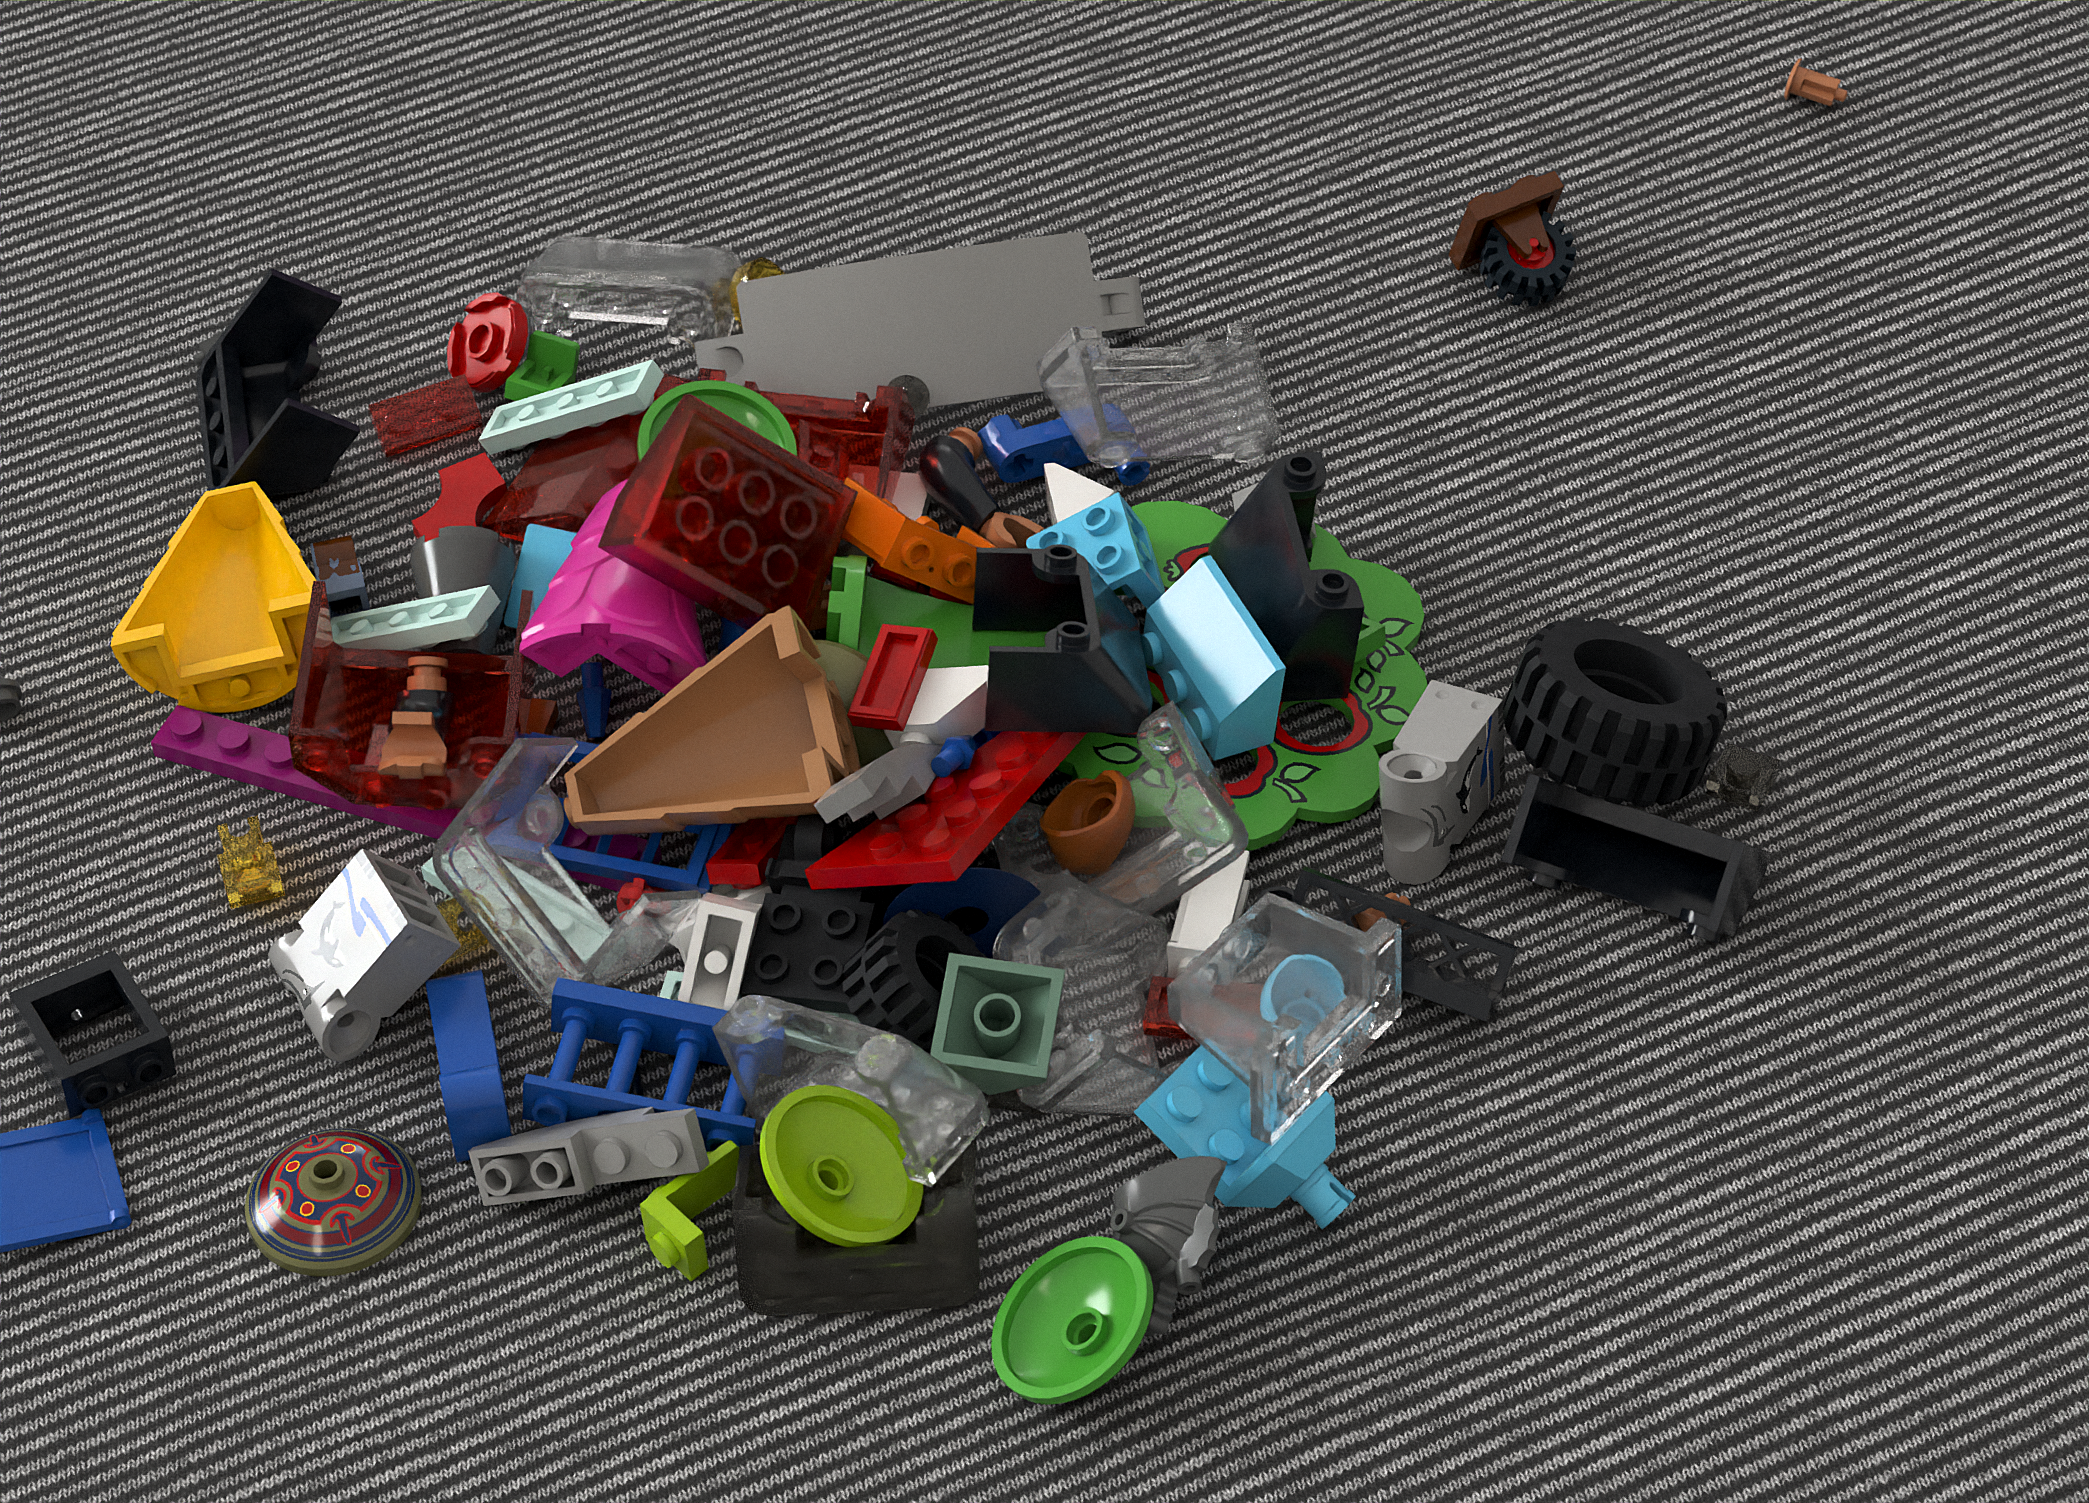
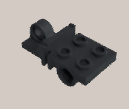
[740,814,887,1014]

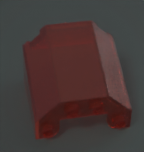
[288,581,538,810]

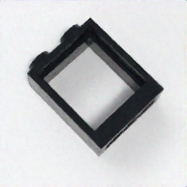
[8,950,177,1119]

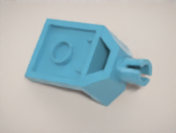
[1134,1039,1356,1229]

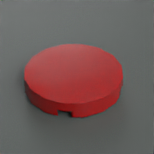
[447,292,528,393]

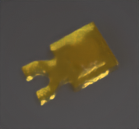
[217,815,285,909]

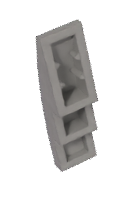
[814,743,943,824]

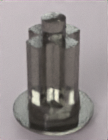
[884,375,930,421]

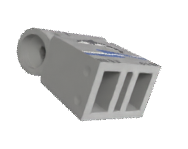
[1378,679,1505,885]
[268,848,461,1062]

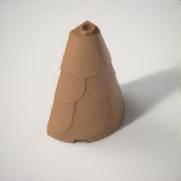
[563,605,861,836]

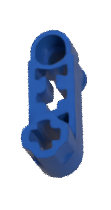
[978,407,1150,486]

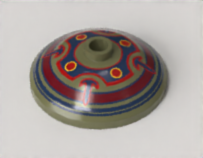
[245,1128,423,1277]

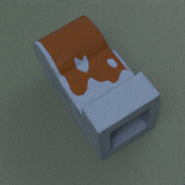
[310,535,370,627]

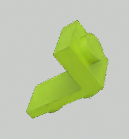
[640,1140,744,1281]

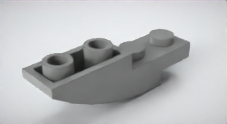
[468,1107,710,1206]

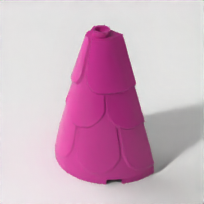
[519,477,708,695]

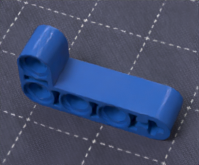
[425,969,512,1163]

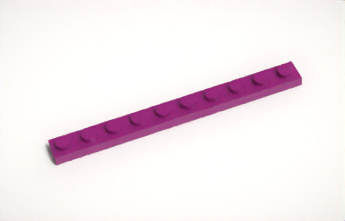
[151,705,662,892]

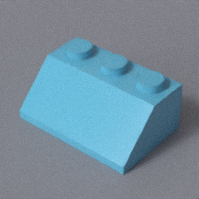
[1140,555,1286,761]

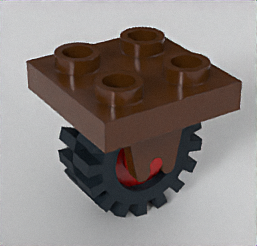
[1448,170,1576,307]

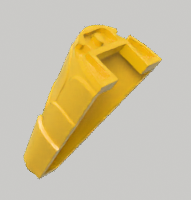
[111,481,326,713]

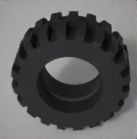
[1503,617,1728,807]

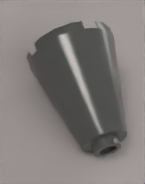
[410,526,517,680]

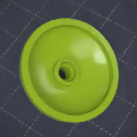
[760,1085,923,1248]

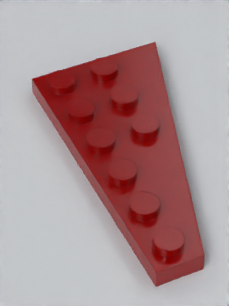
[804,731,1087,890]

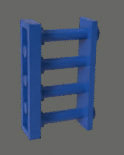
[522,977,784,1164]

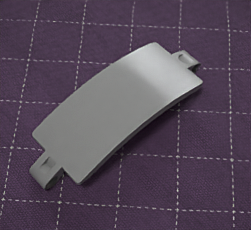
[694,232,1146,430]

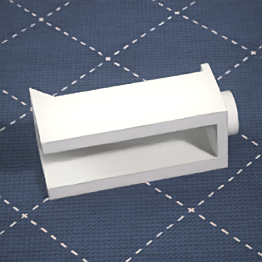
[1167,843,1250,990]

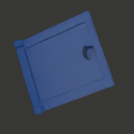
[0,1108,132,1253]

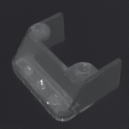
[432,737,702,1010]

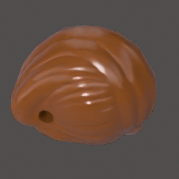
[1039,770,1136,875]

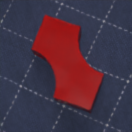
[411,452,508,542]

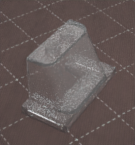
[1167,892,1401,1145]

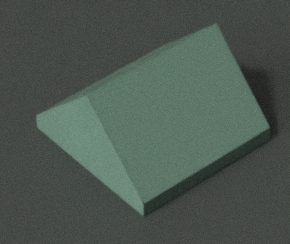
[929,953,1065,1095]

